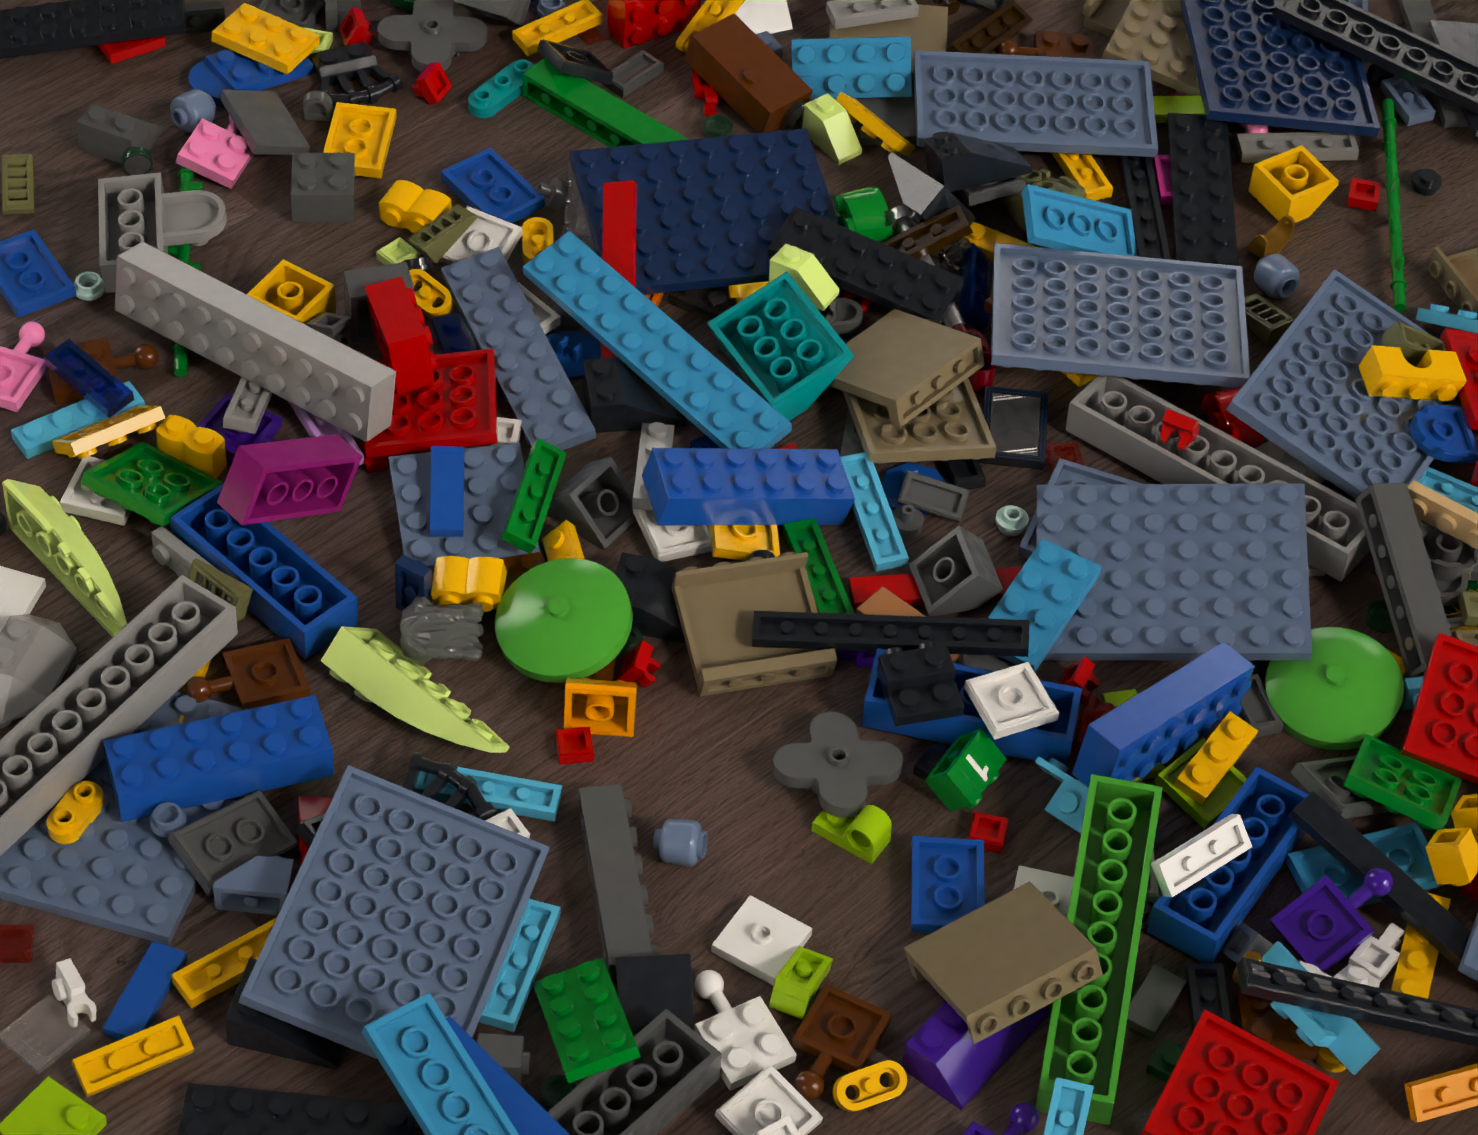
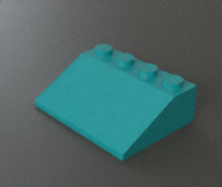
[707,272,854,421]

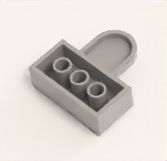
[98,172,227,293]

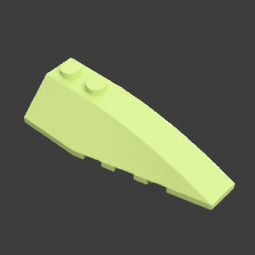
[2,479,127,637]
[321,626,510,753]

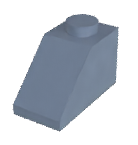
[213,856,295,915]

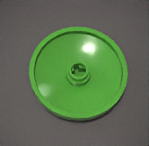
[495,558,633,683]
[1265,627,1404,750]

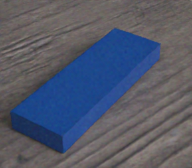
[429,446,464,537]
[103,941,187,1040]

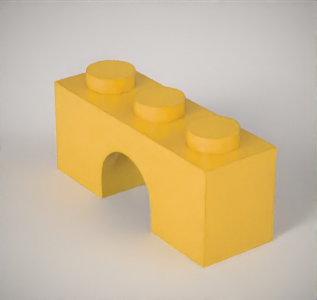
[1358,345,1467,401]
[1425,794,1478,886]

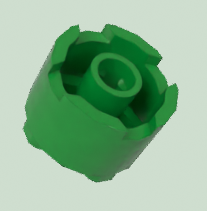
[833,186,892,243]

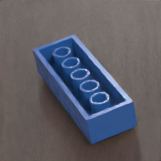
[642,448,855,525]
[170,484,358,659]
[1072,642,1255,788]
[861,648,1082,767]
[103,695,334,822]
[1147,766,1309,963]

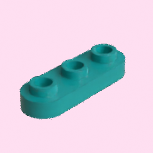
[468,59,535,118]

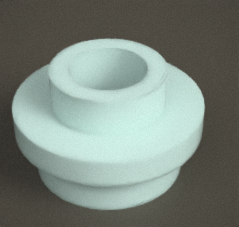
[73,271,105,301]
[995,505,1029,536]

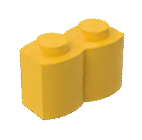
[379,180,452,234]
[156,415,227,478]
[431,556,507,612]

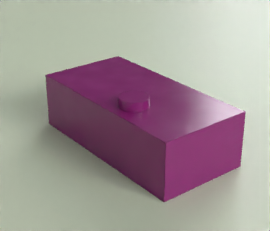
[217,434,362,525]

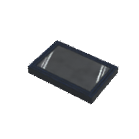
[979,386,1049,470]

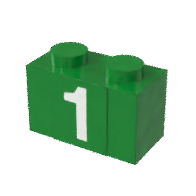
[925,728,1007,812]

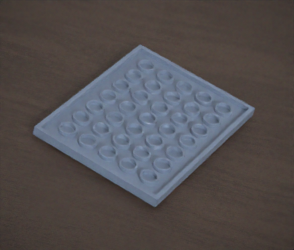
[991,243,1250,389]
[1226,269,1462,499]
[1037,483,1312,661]
[0,664,248,946]
[239,765,550,1059]

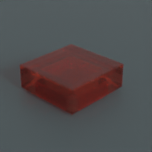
[1046,442,1084,475]
[0,924,34,963]

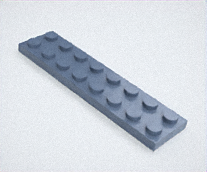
[441,247,596,451]

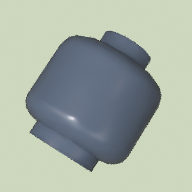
[170,89,216,133]
[1253,254,1300,299]
[653,817,708,867]

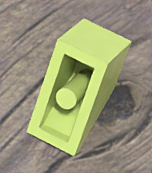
[802,93,862,165]
[769,243,839,311]

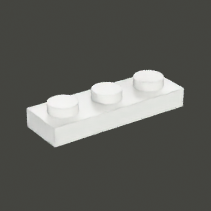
[1151,814,1252,897]

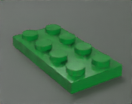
[533,957,641,1084]

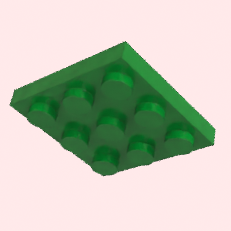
[81,442,224,526]
[1343,734,1462,830]

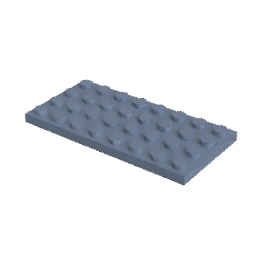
[913,50,1158,157]

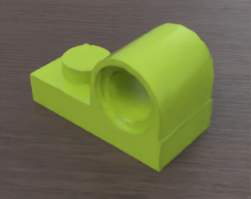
[811,805,892,865]
[769,946,833,1020]

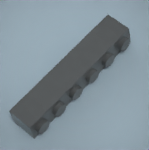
[1355,483,1452,678]
[578,784,659,985]

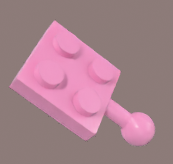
[175,115,254,189]
[0,321,47,412]

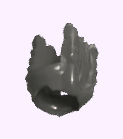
[400,596,484,666]

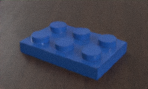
[205,49,314,91]
[441,147,545,223]
[0,229,76,318]
[911,836,985,933]

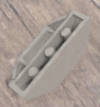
[0,614,77,729]

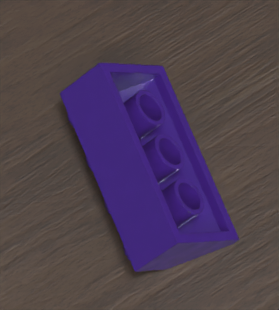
[902,1001,1050,1110]

